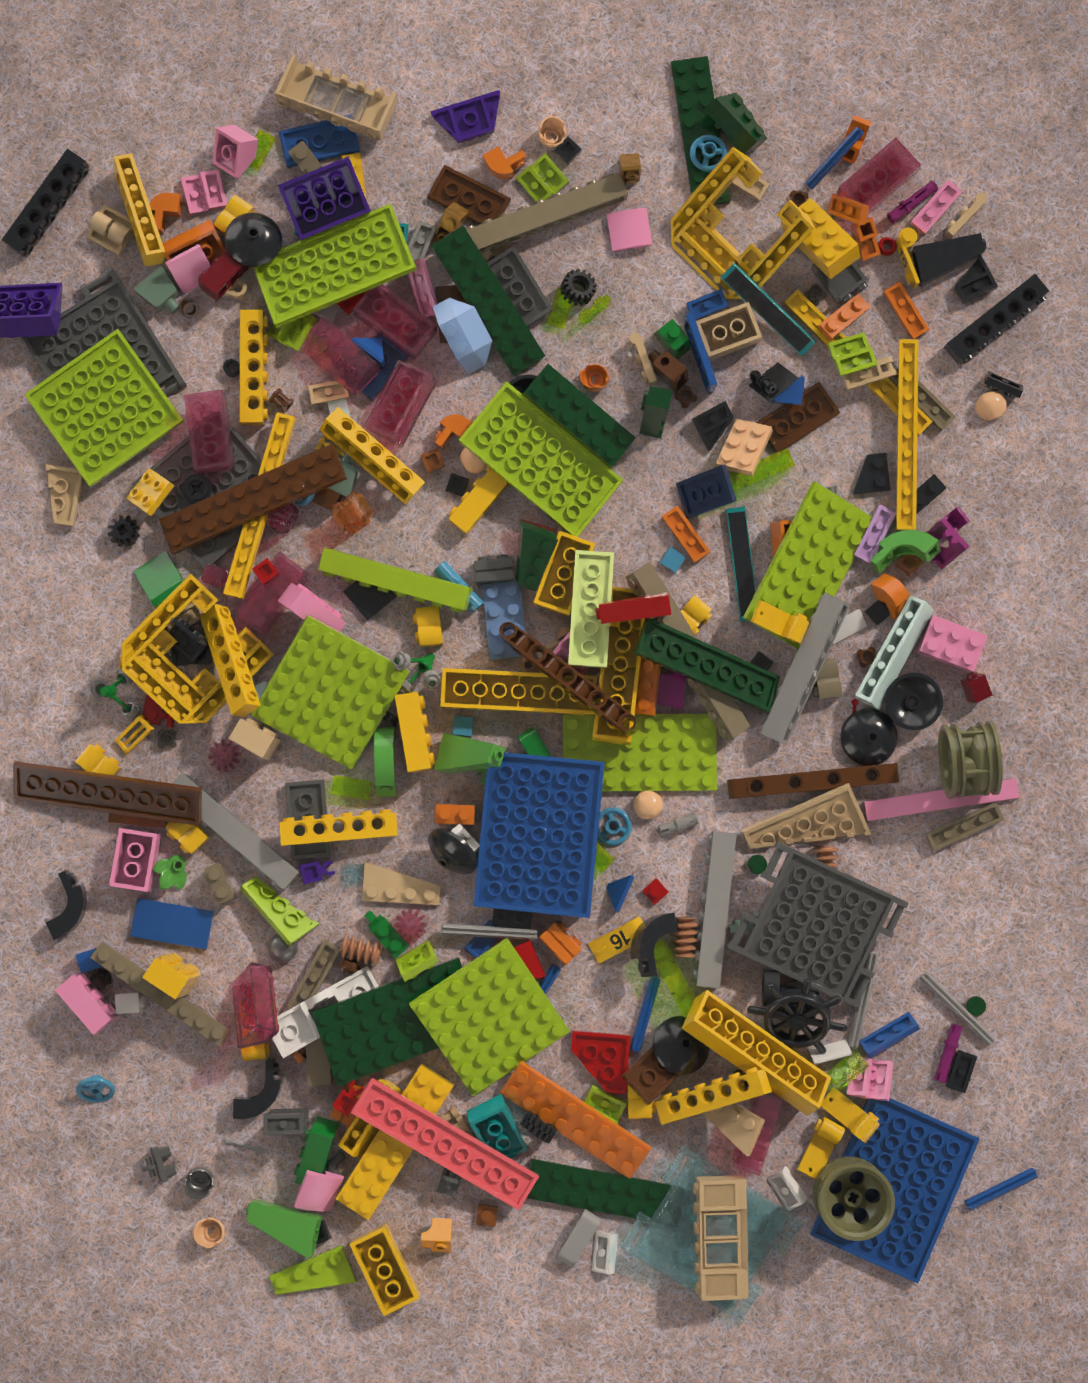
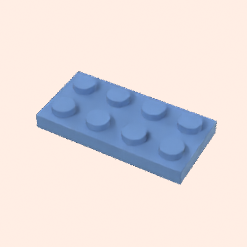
[482,581,525,660]

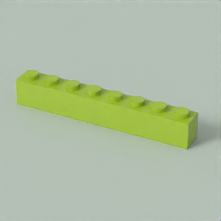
[318,548,473,613]

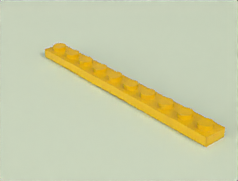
[784,289,933,436]
[896,339,919,531]
[223,413,296,599]

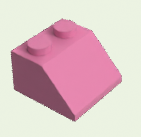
[213,125,258,178]

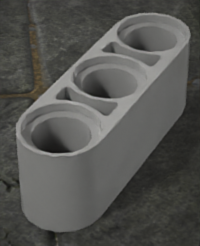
[555,1209,601,1268]

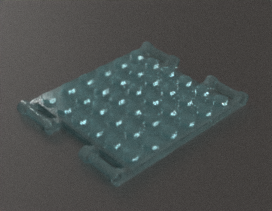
[618,1144,805,1323]

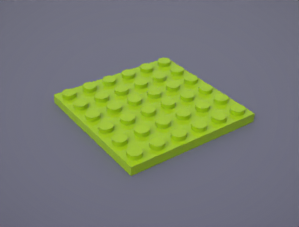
[24,329,185,487]
[250,615,410,770]
[409,938,570,1096]

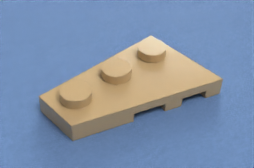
[45,464,83,527]

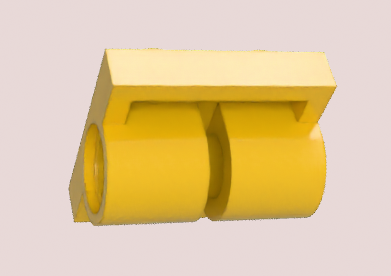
[126,468,174,516]

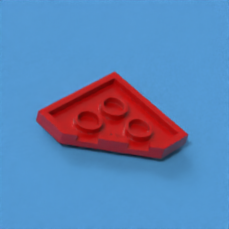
[571,1030,631,1094]

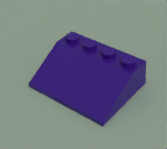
[278,156,371,240]
[0,283,63,338]

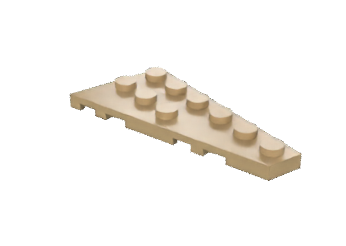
[742,783,872,849]

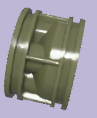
[938,721,1003,799]
[813,1156,895,1241]

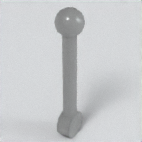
[224,1136,263,1155]

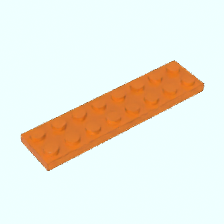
[500,1061,652,1179]

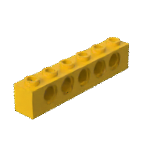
[113,154,165,267]
[240,310,269,426]
[319,407,425,504]
[199,604,261,717]
[279,809,398,846]
[655,1067,772,1125]

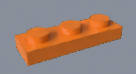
[828,194,869,225]
[883,282,930,339]
[817,294,870,341]
[662,505,710,564]
[635,657,660,716]

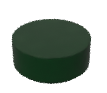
[747,855,767,874]
[966,996,986,1016]

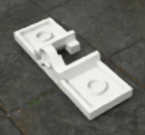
[264,966,378,1058]

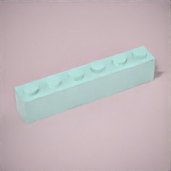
[855,595,934,710]

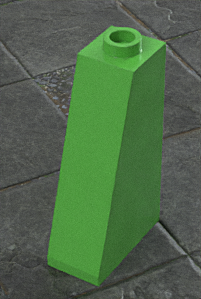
[434,733,505,774]
[246,1199,323,1258]

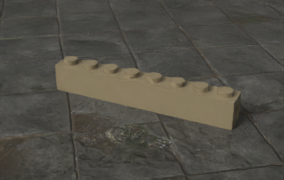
[90,941,231,1047]

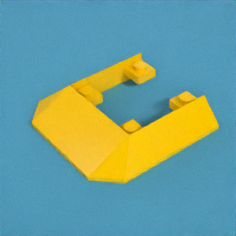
[670,147,815,299]
[122,574,274,724]

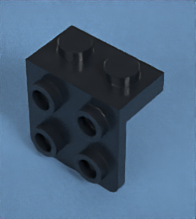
[169,617,209,663]

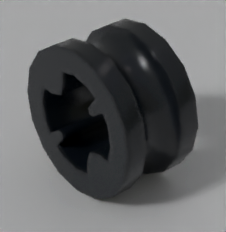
[223,359,240,377]
[382,710,399,727]

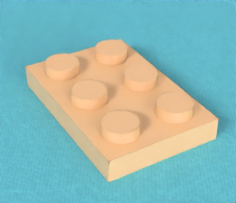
[716,419,773,476]

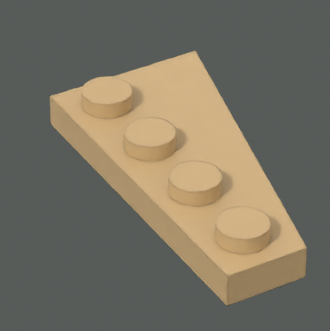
[362,862,441,905]
[694,1091,765,1156]

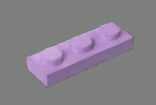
[854,505,896,564]

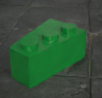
[294,1116,340,1185]

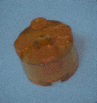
[331,491,376,536]

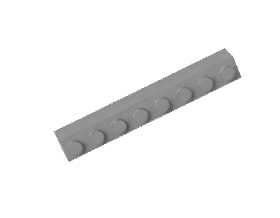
[760,592,851,745]
[172,772,300,890]
[692,831,737,989]

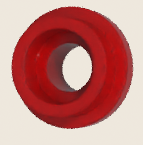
[878,237,897,256]

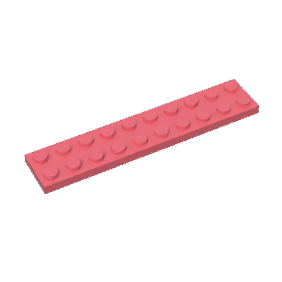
[351,1077,539,1210]

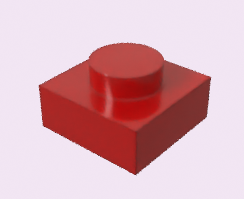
[252,558,279,585]
[642,878,669,905]

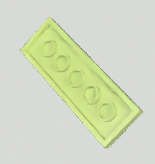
[568,550,614,668]

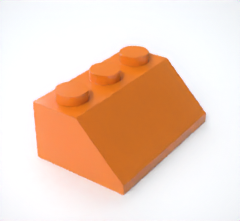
[162,220,225,265]

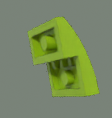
[516,153,570,202]
[267,314,318,352]
[827,332,877,376]
[584,1085,627,1124]

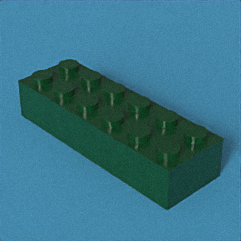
[522,364,636,468]

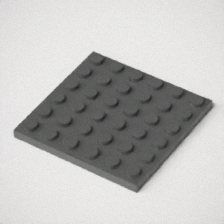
[131,411,279,571]

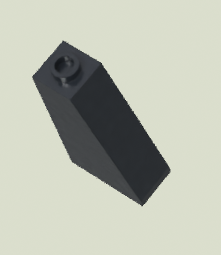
[911,233,986,287]

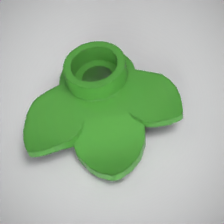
[153,855,187,890]

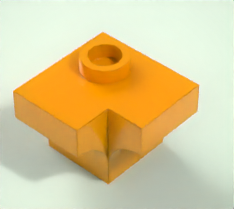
[421,1218,452,1253]

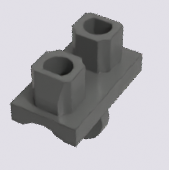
[142,1146,177,1183]
[436,1167,462,1198]

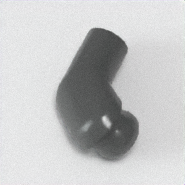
[327,1151,346,1175]

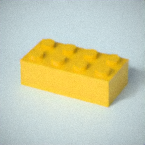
[781,198,860,280]
[533,531,595,618]
[395,691,436,773]
[142,953,202,999]
[349,1222,421,1316]

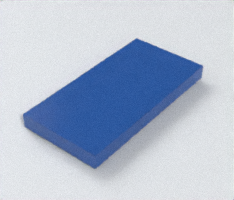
[279,114,360,169]
[683,312,717,394]
[130,898,214,950]

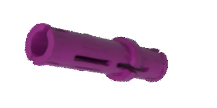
[887,180,938,224]
[934,1023,963,1083]

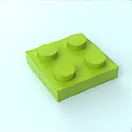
[395,939,439,982]

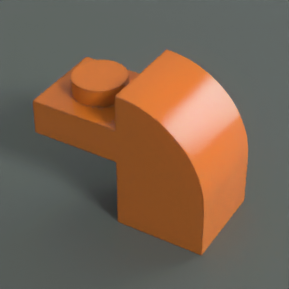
[841,115,871,164]
[482,146,527,179]
[149,193,183,234]
[851,217,881,261]
[434,414,473,449]
[871,573,910,620]

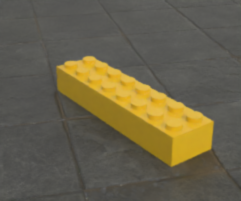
[592,586,645,745]
[440,668,597,716]
[682,990,831,1116]
[336,1063,454,1220]

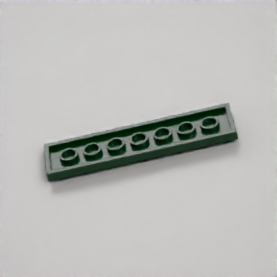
[670,56,731,205]
[431,225,545,377]
[634,618,780,713]
[527,1158,685,1227]

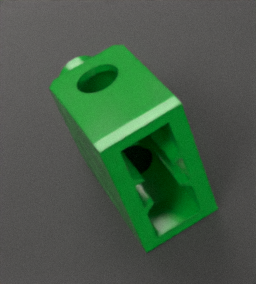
[653,319,691,360]

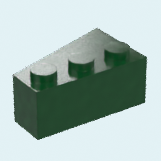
[702,93,767,155]
[639,386,672,439]
[515,520,558,591]

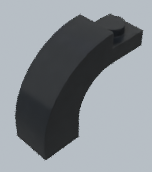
[46,870,87,940]
[631,912,678,977]
[233,1058,283,1119]

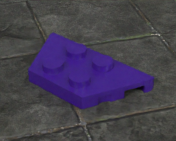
[430,90,500,144]

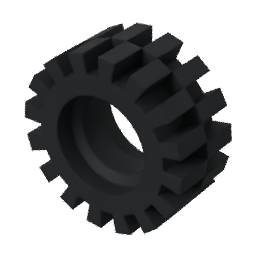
[560,269,597,306]
[520,1110,558,1143]

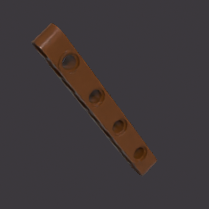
[499,622,638,736]
[727,763,899,799]

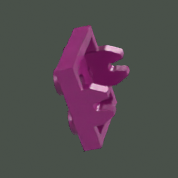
[927,518,970,569]

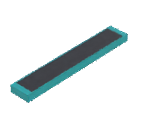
[720,263,816,356]
[726,506,756,622]

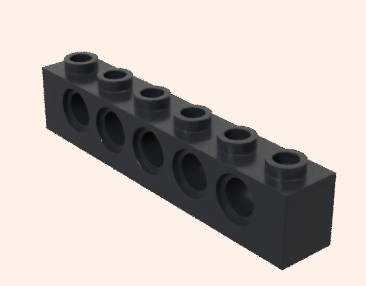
[1,148,89,257]
[944,274,1049,364]

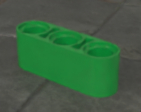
[517,727,552,757]

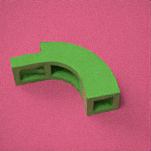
[871,530,941,574]
[374,727,397,797]

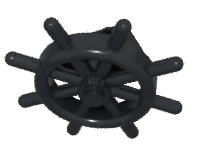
[747,979,847,1054]

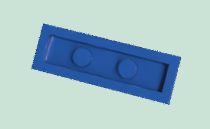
[859,1012,920,1058]

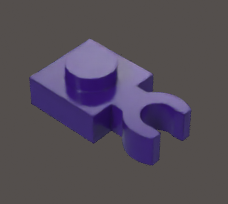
[299,861,335,884]

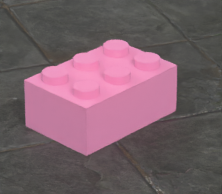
[278,582,346,632]
[916,615,987,673]
[109,828,162,892]
[55,973,119,1035]

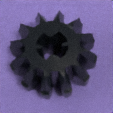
[108,515,141,547]

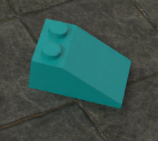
[467,1094,529,1158]

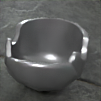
[268,934,298,963]
[184,1167,214,1200]

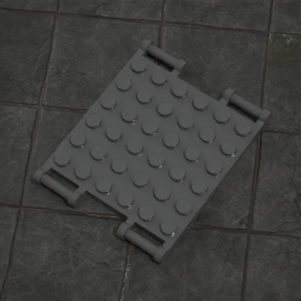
[22,267,187,396]
[727,841,909,1008]

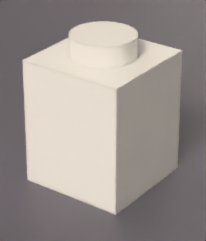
[115,992,146,1014]

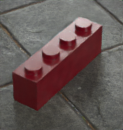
[198,232,256,302]

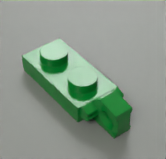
[364,910,410,959]

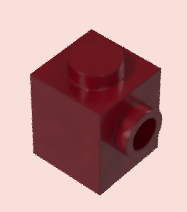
[960,672,993,703]

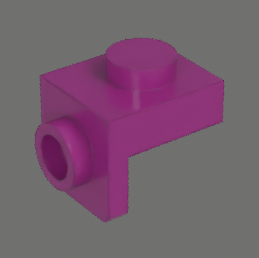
[935,506,970,531]

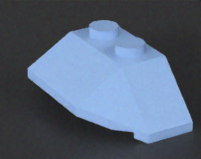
[433,298,492,374]

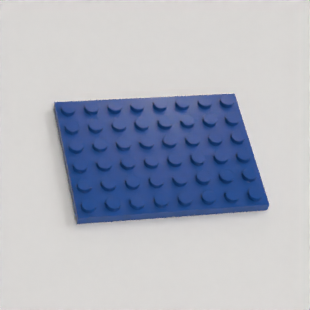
[474,752,605,918]
[809,1098,980,1284]

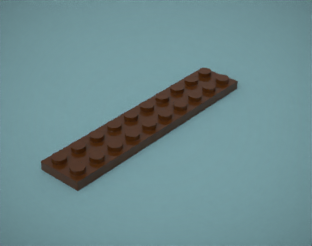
[159,443,347,555]
[13,761,202,826]

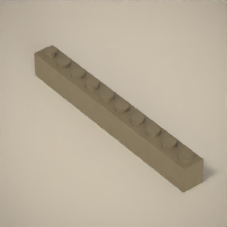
[446,173,628,254]
[625,562,750,741]

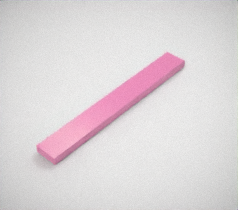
[864,779,1020,821]

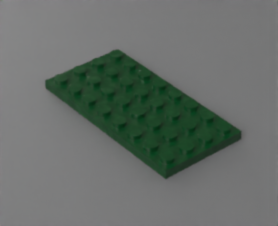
[311,957,462,1086]

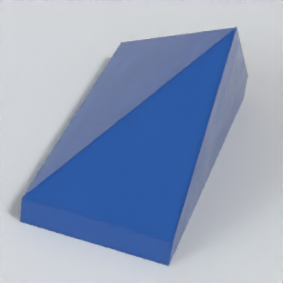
[351,337,385,367]
[771,375,805,405]
[606,875,634,912]

